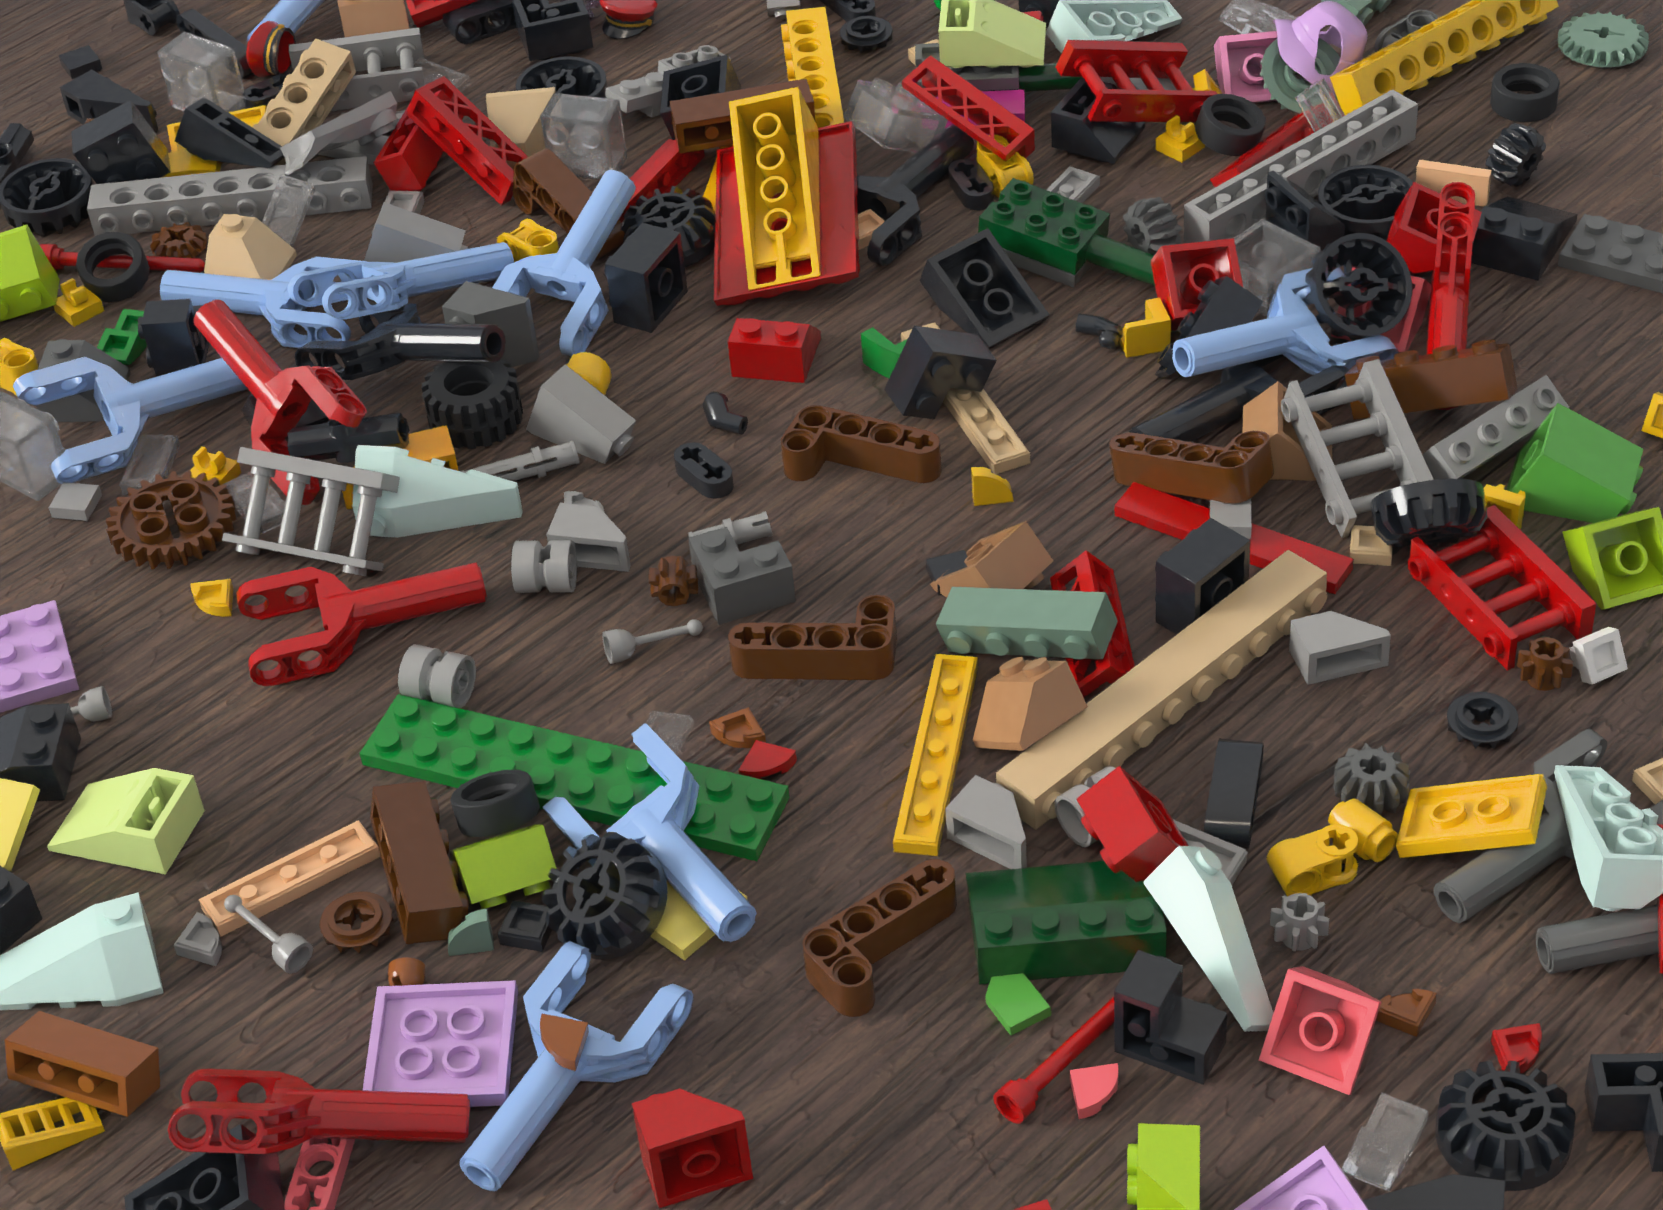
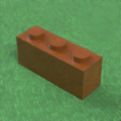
[5,1011,160,1117]

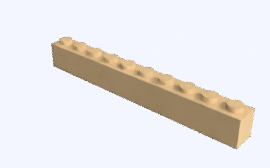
[996,550,1327,830]

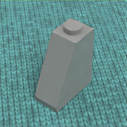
[364,202,468,263]
[526,365,636,464]

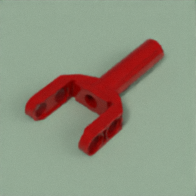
[1427,182,1475,410]
[193,299,367,505]
[237,562,487,686]
[168,1069,470,1154]

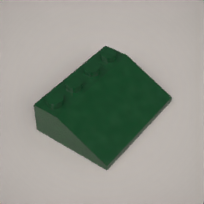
[965,861,1167,985]

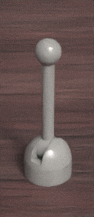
[602,619,703,664]
[71,686,112,722]
[224,895,313,974]

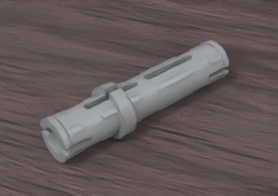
[460,440,580,481]

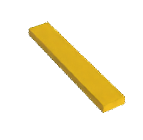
[893,654,978,856]

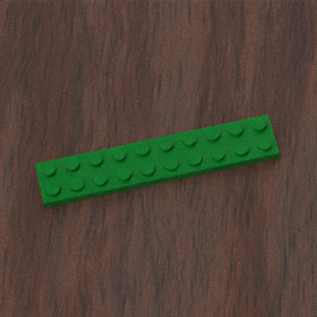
[359,694,790,861]

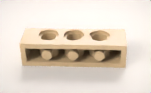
[252,38,356,166]

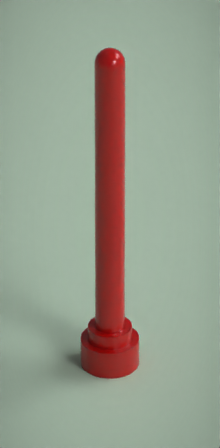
[40,244,205,273]
[993,997,1114,1124]

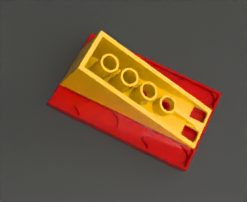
[713,87,860,306]

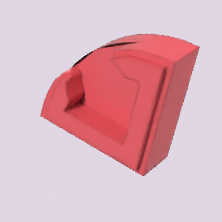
[1070,1063,1118,1119]

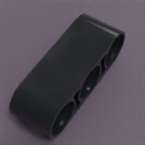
[443,0,516,44]
[1204,738,1264,848]

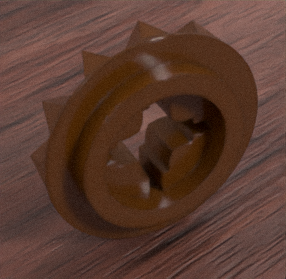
[150,222,207,258]
[320,891,394,953]

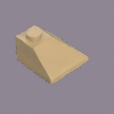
[486,87,564,170]
[204,214,297,280]

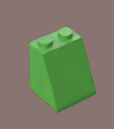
[1506,403,1643,523]

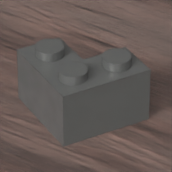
[688,527,796,625]

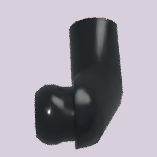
[1076,313,1123,349]
[703,391,748,435]

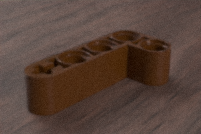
[512,148,625,260]
[781,405,942,483]
[1109,430,1274,503]
[728,594,897,680]
[803,859,957,1017]

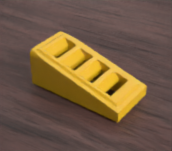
[0,1097,105,1171]

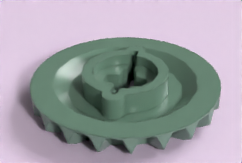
[1557,11,1649,67]
[1259,38,1340,116]

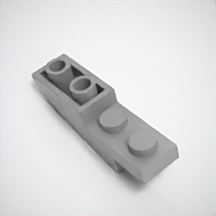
[605,45,731,117]

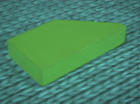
[985,973,1051,1035]

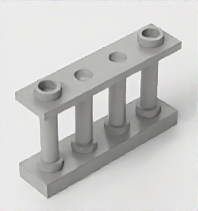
[289,27,425,111]
[1281,359,1434,538]
[222,447,400,576]

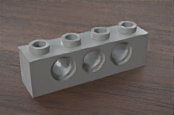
[1422,375,1569,480]

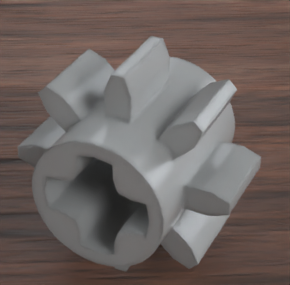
[1270,893,1329,951]

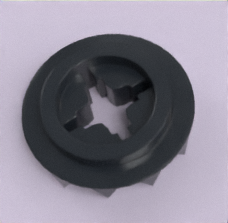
[840,16,892,52]
[1447,692,1519,749]

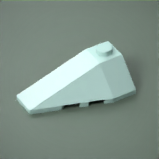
[1046,0,1183,53]
[352,445,523,538]
[1554,765,1663,911]
[1143,846,1273,1032]
[0,893,164,1011]

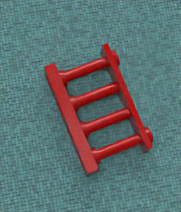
[1055,40,1218,123]
[1408,505,1596,670]

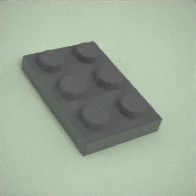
[1558,214,1663,293]

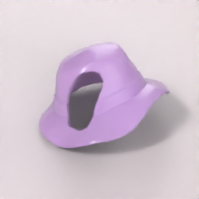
[1273,1,1368,96]

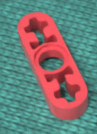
[284,1138,355,1210]

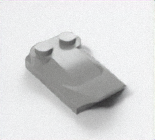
[280,91,397,175]

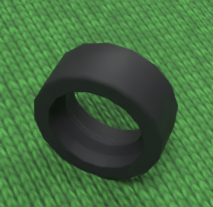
[1490,63,1560,122]
[1195,94,1266,156]
[76,232,150,302]
[450,770,540,837]

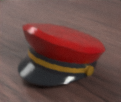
[599,0,658,39]
[246,20,296,78]

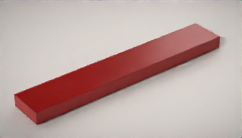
[1115,482,1354,594]

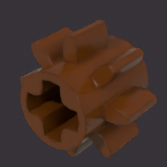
[649,556,698,606]
[1517,637,1574,691]

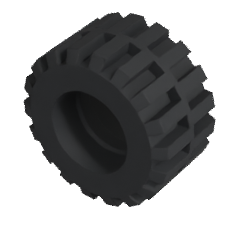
[422,360,523,449]

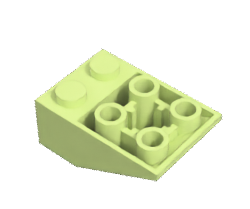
[938,0,1046,68]
[47,768,205,875]

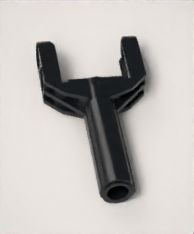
[857,124,974,266]
[294,303,506,380]
[1129,354,1350,442]

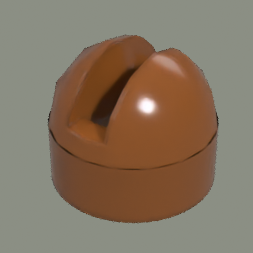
[388,957,425,986]

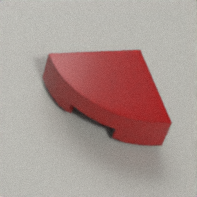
[738,740,797,779]
[1491,1023,1542,1074]

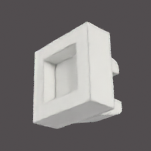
[1570,627,1628,684]

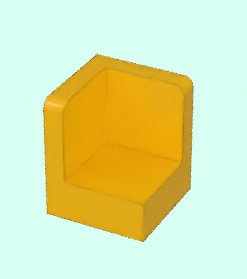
[1119,297,1171,358]

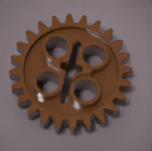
[106,470,237,569]

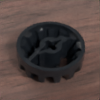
[516,57,608,132]
[0,158,94,237]
[1318,165,1413,240]
[620,186,716,267]
[1305,233,1412,341]
[1371,479,1488,548]
[542,832,668,960]
[1435,1061,1576,1191]

